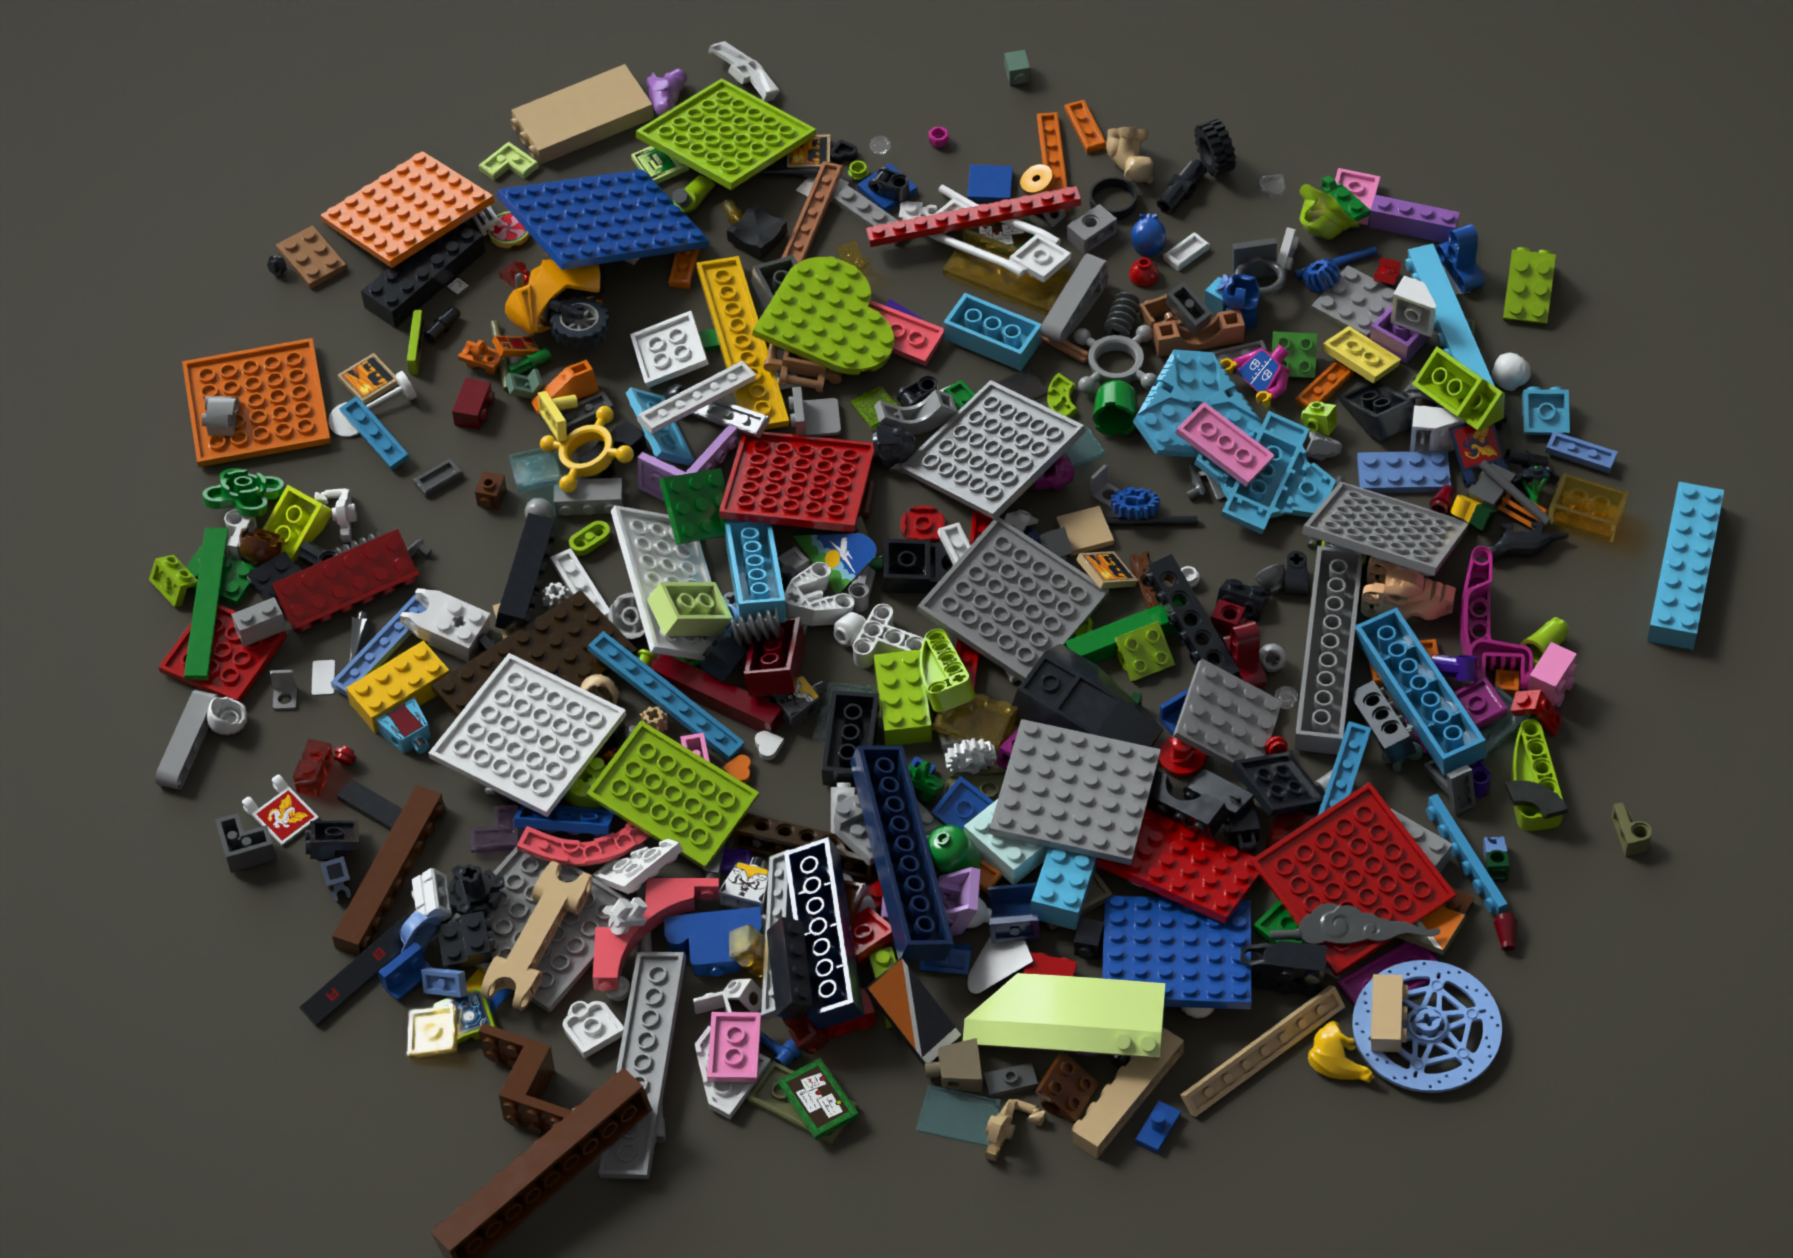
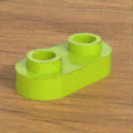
[569,521,611,556]

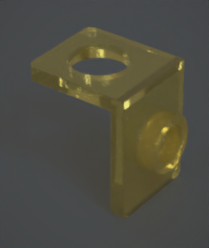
[836,240,870,270]

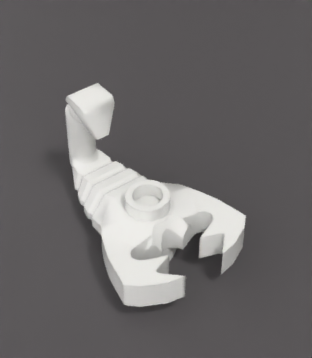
[314,488,357,543]

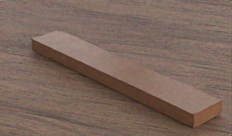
[782,161,844,263]

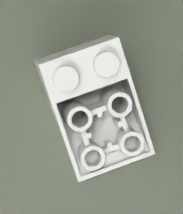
[1410,405,1467,452]

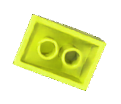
[263,485,332,562]

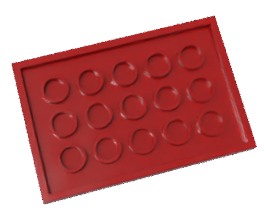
[1095,809,1261,924]

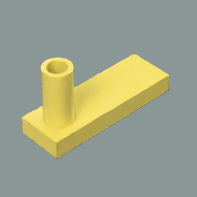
[538,391,578,442]

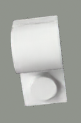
[224,509,257,560]

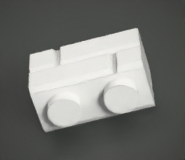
[411,868,452,921]

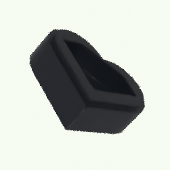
[830,139,858,163]

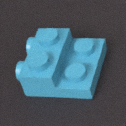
[1522,387,1570,435]

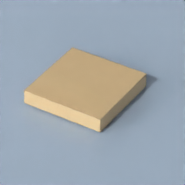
[1056,506,1114,556]

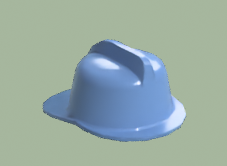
[400,911,441,953]

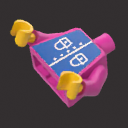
[1220,344,1290,408]

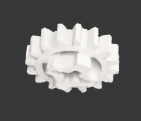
[944,738,997,774]

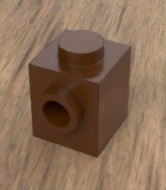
[475,471,507,510]

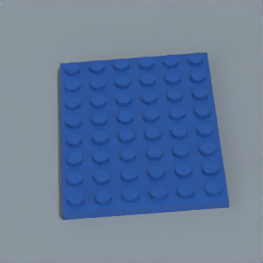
[496,169,709,270]

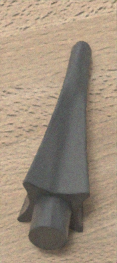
[349,611,370,663]
[703,841,727,881]

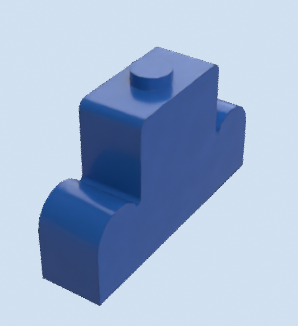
[664,907,764,977]

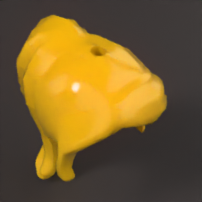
[1308,1021,1375,1083]

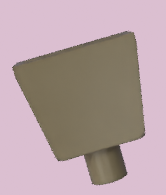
[924,1038,983,1092]

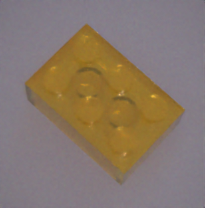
[1548,472,1630,542]

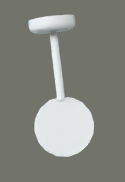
[328,371,417,438]

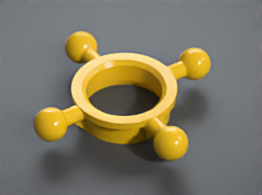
[540,406,634,493]

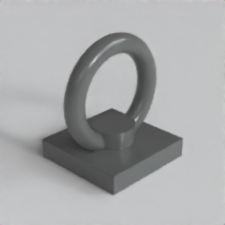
[1232,238,1286,296]

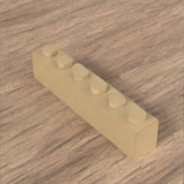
[1072,1027,1184,1159]

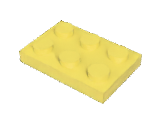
[1321,326,1401,383]

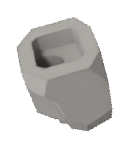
[1302,431,1342,461]

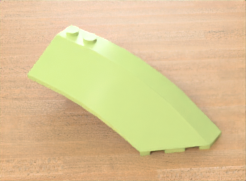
[963,973,1165,1058]

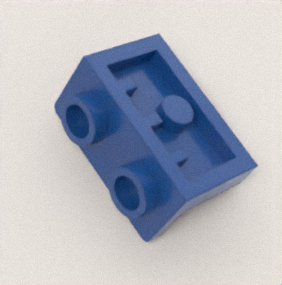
[379,942,433,1001]

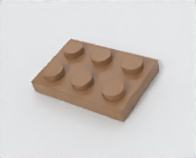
[276,225,347,289]

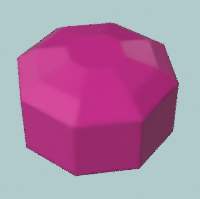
[929,127,949,147]

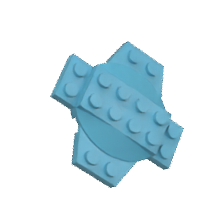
[1194,411,1336,534]

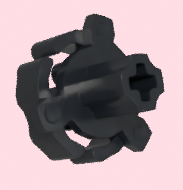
[448,864,505,917]

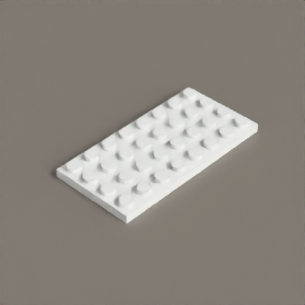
[611,505,724,661]

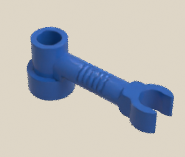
[760,1031,804,1067]

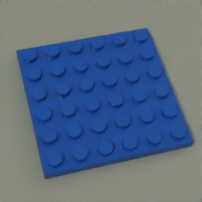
[1102,896,1251,1010]

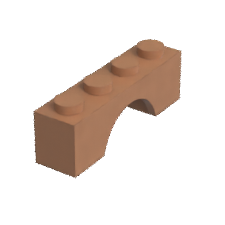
[1153,309,1245,357]

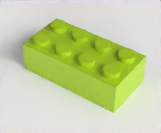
[874,649,932,746]

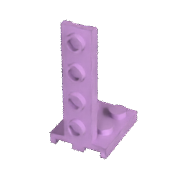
[638,425,738,501]

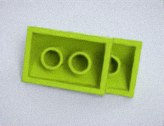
[1412,346,1505,431]

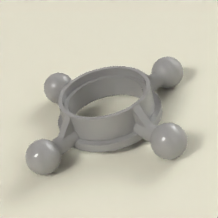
[1074,325,1158,394]

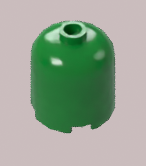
[1093,380,1137,437]
[927,825,981,876]

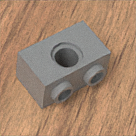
[1067,204,1117,255]

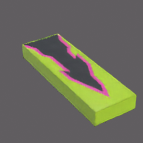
[407,310,425,375]

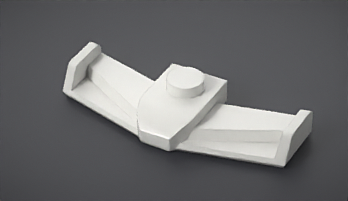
[708,41,780,102]

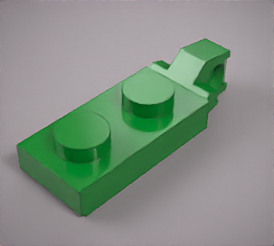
[1320,175,1371,222]

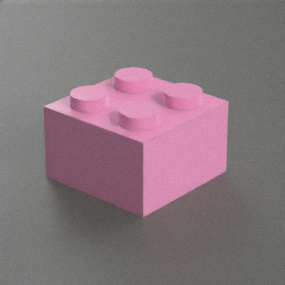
[1527,642,1578,708]

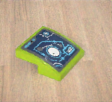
[434,988,497,1048]

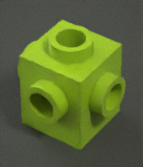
[1301,401,1338,435]

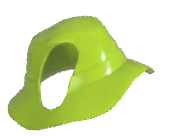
[1299,184,1360,240]

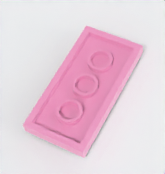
[1175,402,1275,487]

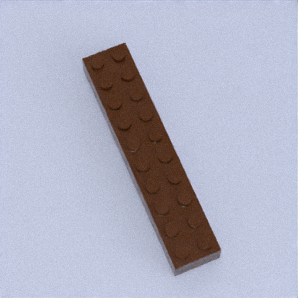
[431,1068,652,1258]

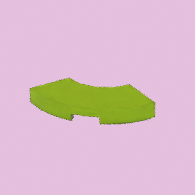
[1047,373,1077,419]

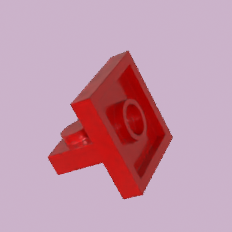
[851,907,894,968]

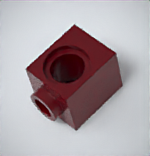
[1211,599,1247,635]

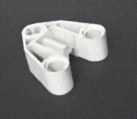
[784,562,854,626]

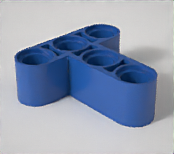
[1436,224,1485,293]

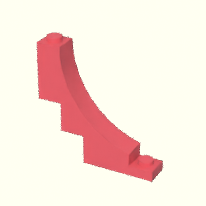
[593,878,719,992]

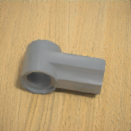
[848,565,876,612]

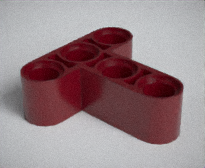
[1221,621,1267,688]

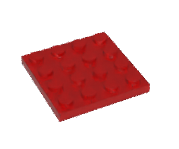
[158,605,287,702]

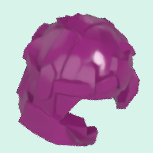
[1032,454,1075,491]

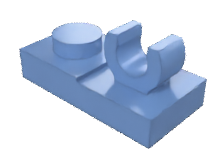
[421,968,467,998]

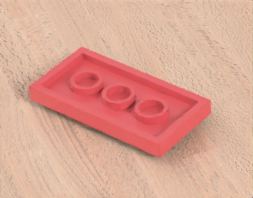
[869,300,944,366]

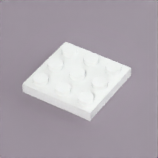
[630,311,709,388]

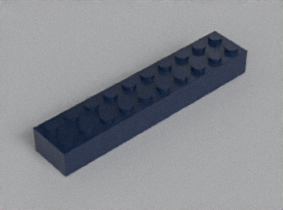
[850,746,954,961]

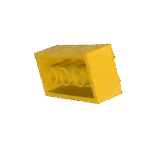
[346,640,450,733]

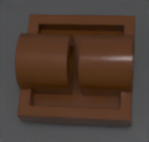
[1035,1052,1099,1123]

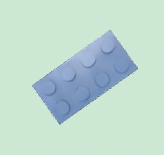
[1357,451,1451,493]

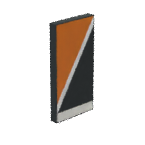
[864,958,962,1067]

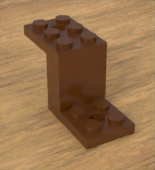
[479,1023,571,1134]

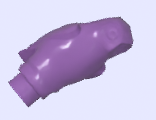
[646,69,687,116]

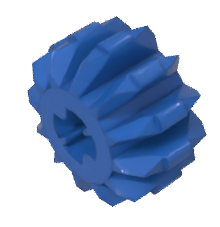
[1302,258,1341,293]

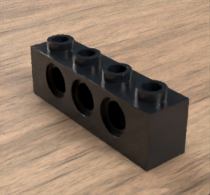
[1349,680,1417,764]

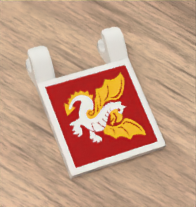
[242,775,319,847]

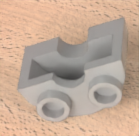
[202,396,240,436]

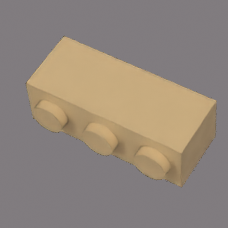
[1371,974,1408,1052]

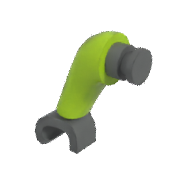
[672,173,721,214]

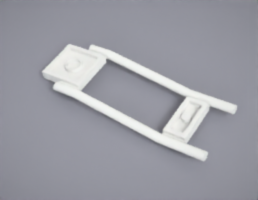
[903,185,1071,283]

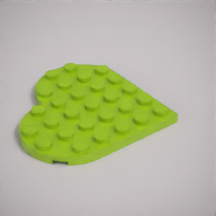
[752,256,894,375]

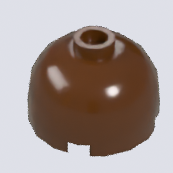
[238,528,285,567]

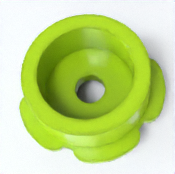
[848,161,869,180]

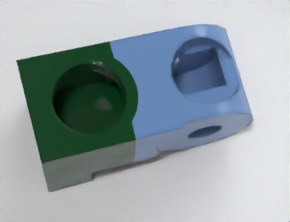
[1483,836,1510,882]

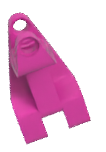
[1458,546,1533,690]

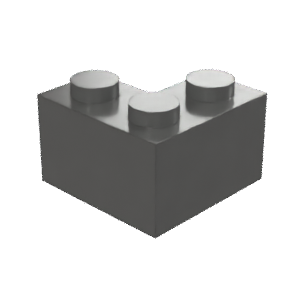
[215,813,277,873]

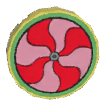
[488,211,530,248]

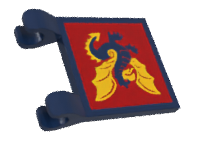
[1449,423,1509,487]

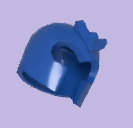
[1131,213,1166,257]
[1217,274,1260,310]

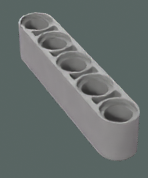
[155,690,219,790]

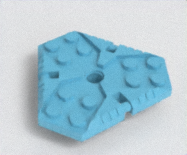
[1133,349,1263,458]

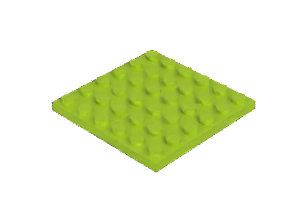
[636,78,816,190]

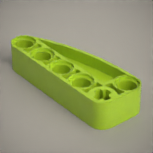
[919,629,975,712]
[1511,719,1563,831]

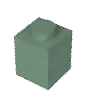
[1004,50,1030,85]

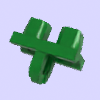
[908,760,945,803]

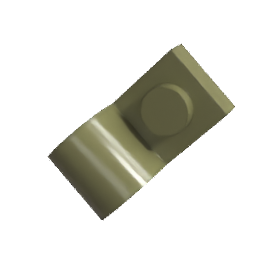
[1611,802,1652,857]

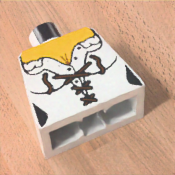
[719,857,769,914]

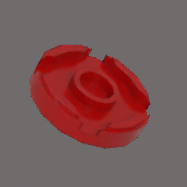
[900,505,946,543]

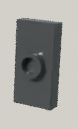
[984,1063,1038,1098]

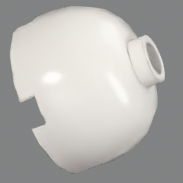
[609,592,645,639]

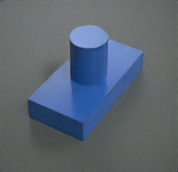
[1135,1101,1181,1154]

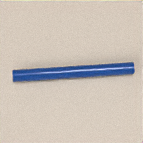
[1294,246,1377,279]

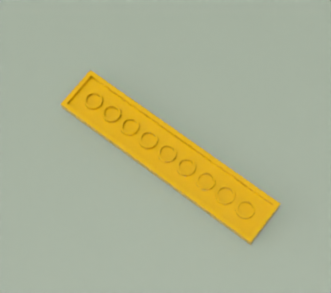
[696,256,789,430]

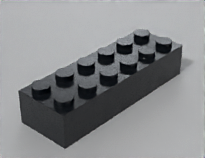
[361,222,485,328]

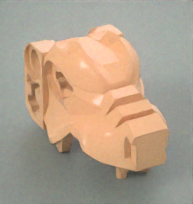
[1361,556,1456,620]

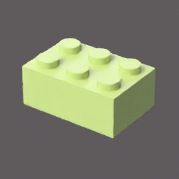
[647,582,733,636]

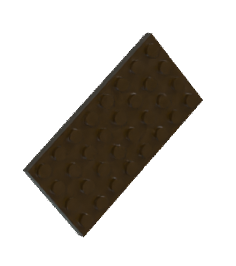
[431,590,637,717]

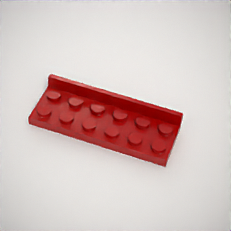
[272,529,420,632]

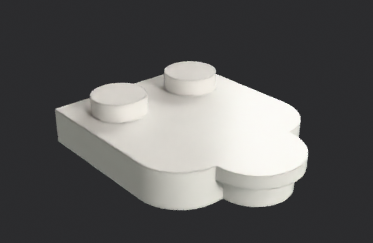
[563,1001,624,1059]

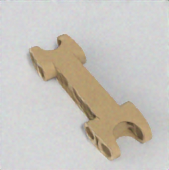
[481,861,593,1011]

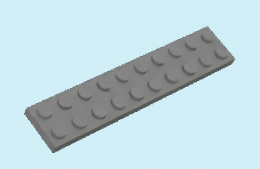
[599,952,686,1179]

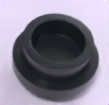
[267,255,287,276]

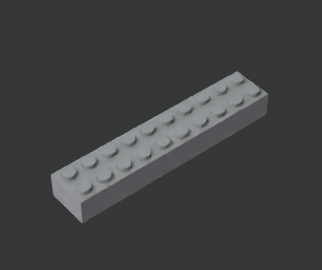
[1294,546,1363,755]

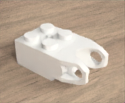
[400,589,490,662]

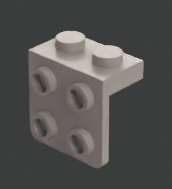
[789,387,841,437]

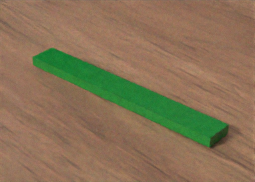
[184,528,229,680]

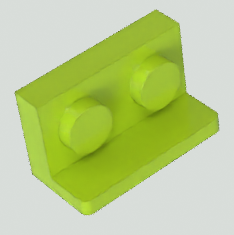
[149,555,198,607]

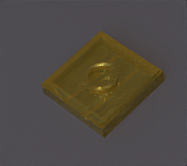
[407,1004,458,1059]

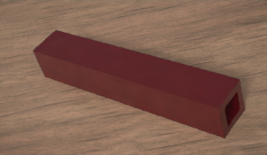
[650,654,783,734]

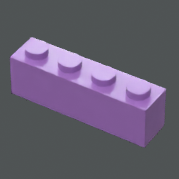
[1369,195,1460,243]

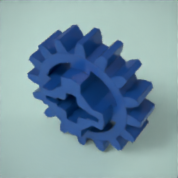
[1111,487,1160,520]

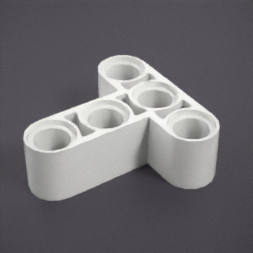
[853,604,924,668]

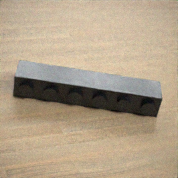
[495,513,557,632]

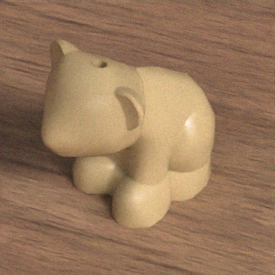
[1106,127,1154,184]

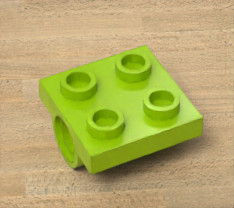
[1115,621,1175,681]

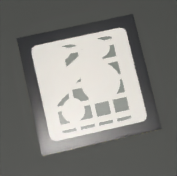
[445,276,471,296]

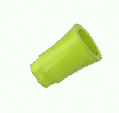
[1520,617,1569,665]

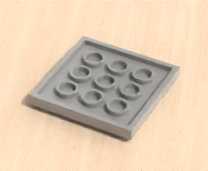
[1173,659,1283,767]

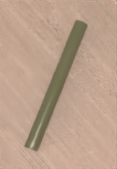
[490,320,509,392]

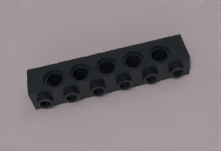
[1144,554,1239,677]

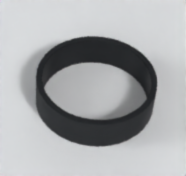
[1090,177,1137,220]

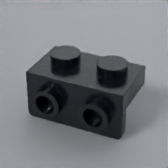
[1215,579,1270,622]

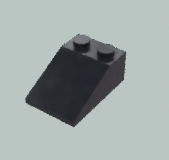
[1339,381,1414,441]

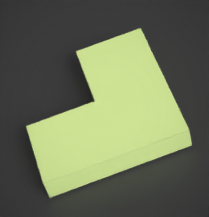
[478,142,539,180]

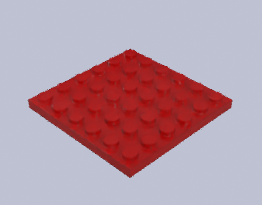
[719,432,875,532]
[1251,782,1456,976]

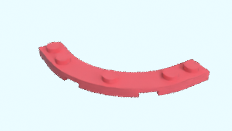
[517,823,651,866]

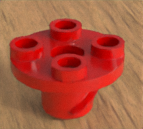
[1159,736,1206,779]

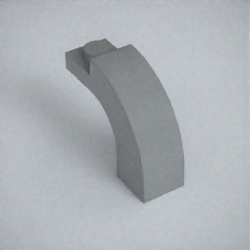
[874,389,957,435]

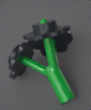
[1512,466,1560,505]

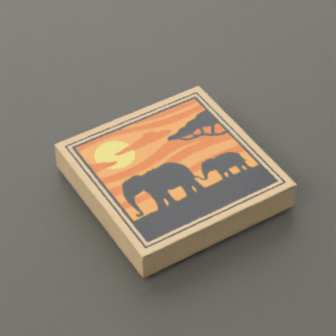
[787,135,831,169]
[338,353,398,405]
[1076,551,1138,589]

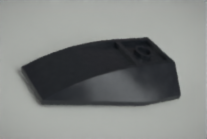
[1008,644,1163,747]

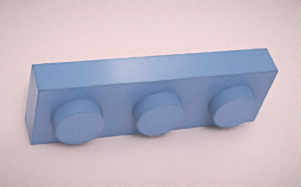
[1545,431,1618,474]

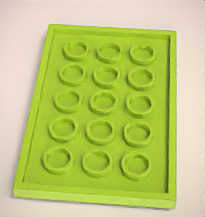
[586,721,759,868]

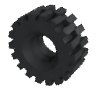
[1194,119,1236,176]

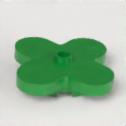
[203,468,284,517]

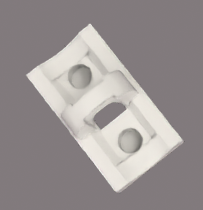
[602,897,648,935]

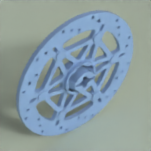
[1352,960,1502,1093]

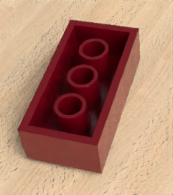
[744,616,805,697]

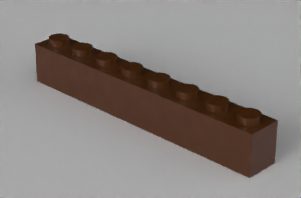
[332,785,445,956]

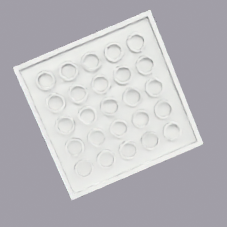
[429,653,626,817]

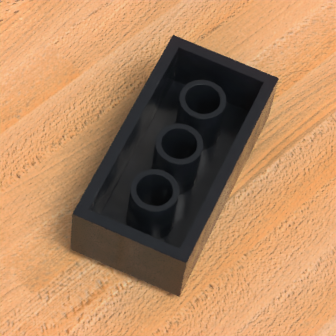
[821,690,880,787]

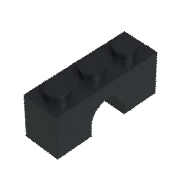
[579,420,647,479]

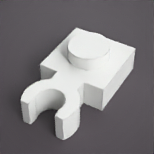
[899,201,937,221]

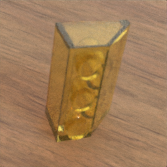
[932,694,1018,750]

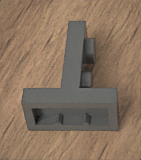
[1423,760,1476,815]

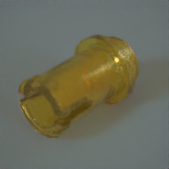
[721,199,744,224]

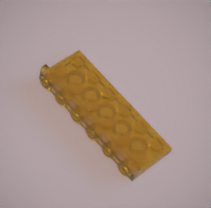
[943,229,1075,315]

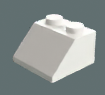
[1390,276,1436,337]

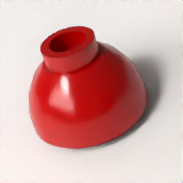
[1129,257,1159,287]

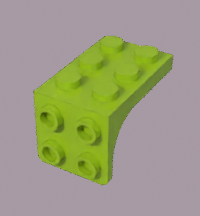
[1503,247,1556,325]

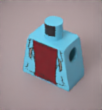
[376,697,431,754]

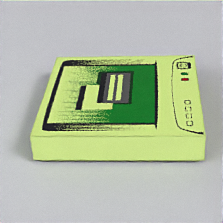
[631,146,689,184]

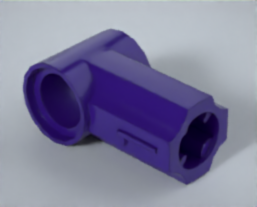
[1432,655,1478,681]

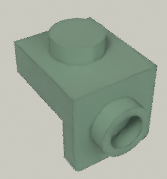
[505,369,543,399]

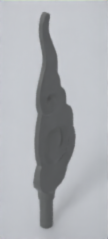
[1270,903,1440,945]

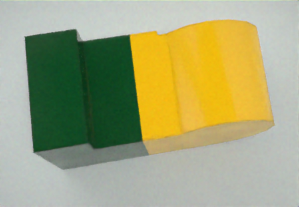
[1450,495,1498,531]

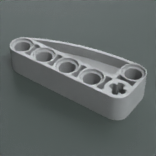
[1040,253,1109,343]

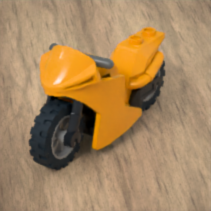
[504,252,609,349]

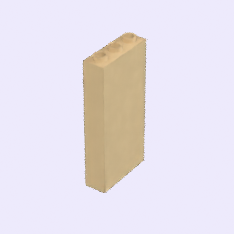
[510,64,654,165]

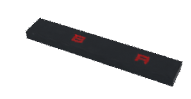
[299,913,410,1025]

